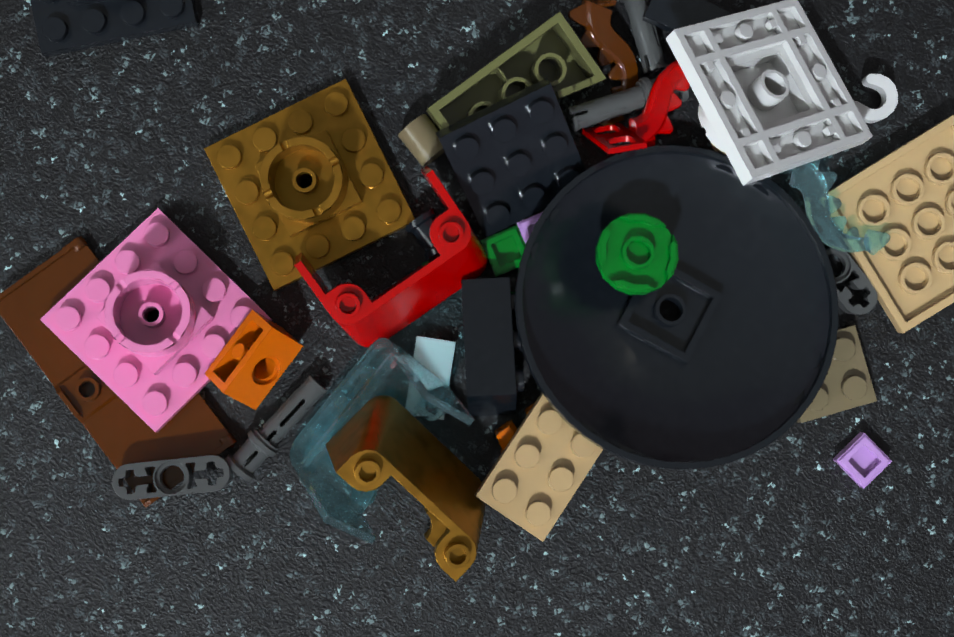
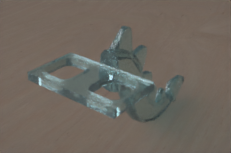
[779,159,890,255]

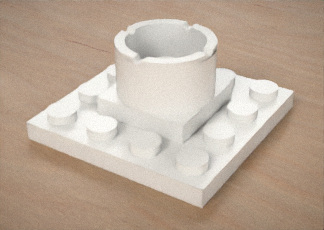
[666,0,873,186]

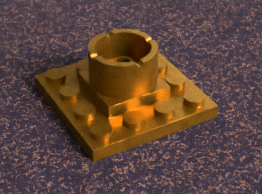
[204,79,415,291]

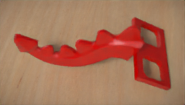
[582,60,690,154]

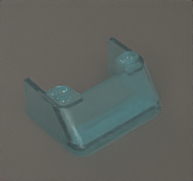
[290,338,475,544]

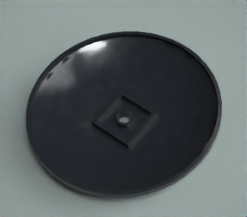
[515,145,839,470]

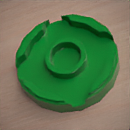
[595,213,679,295]

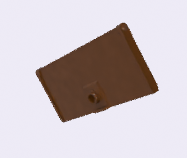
[0,236,237,508]

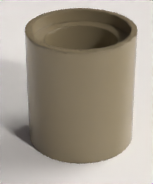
[398,114,444,167]

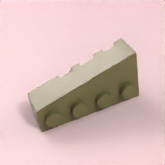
[426,12,607,131]

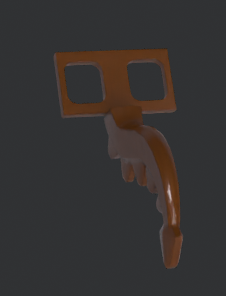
[568,0,638,126]

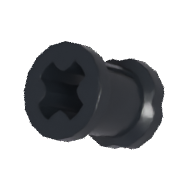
[405,208,439,261]

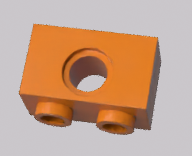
[204,309,303,410]

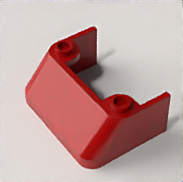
[294,166,487,348]

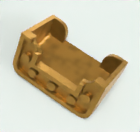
[325,395,486,582]

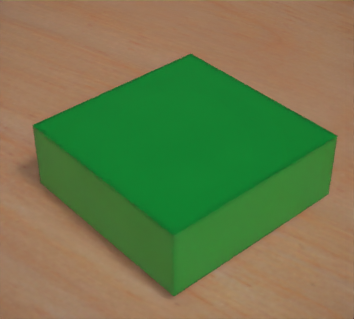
[480,225,525,277]

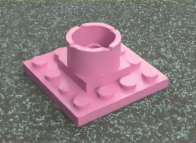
[40,208,272,433]

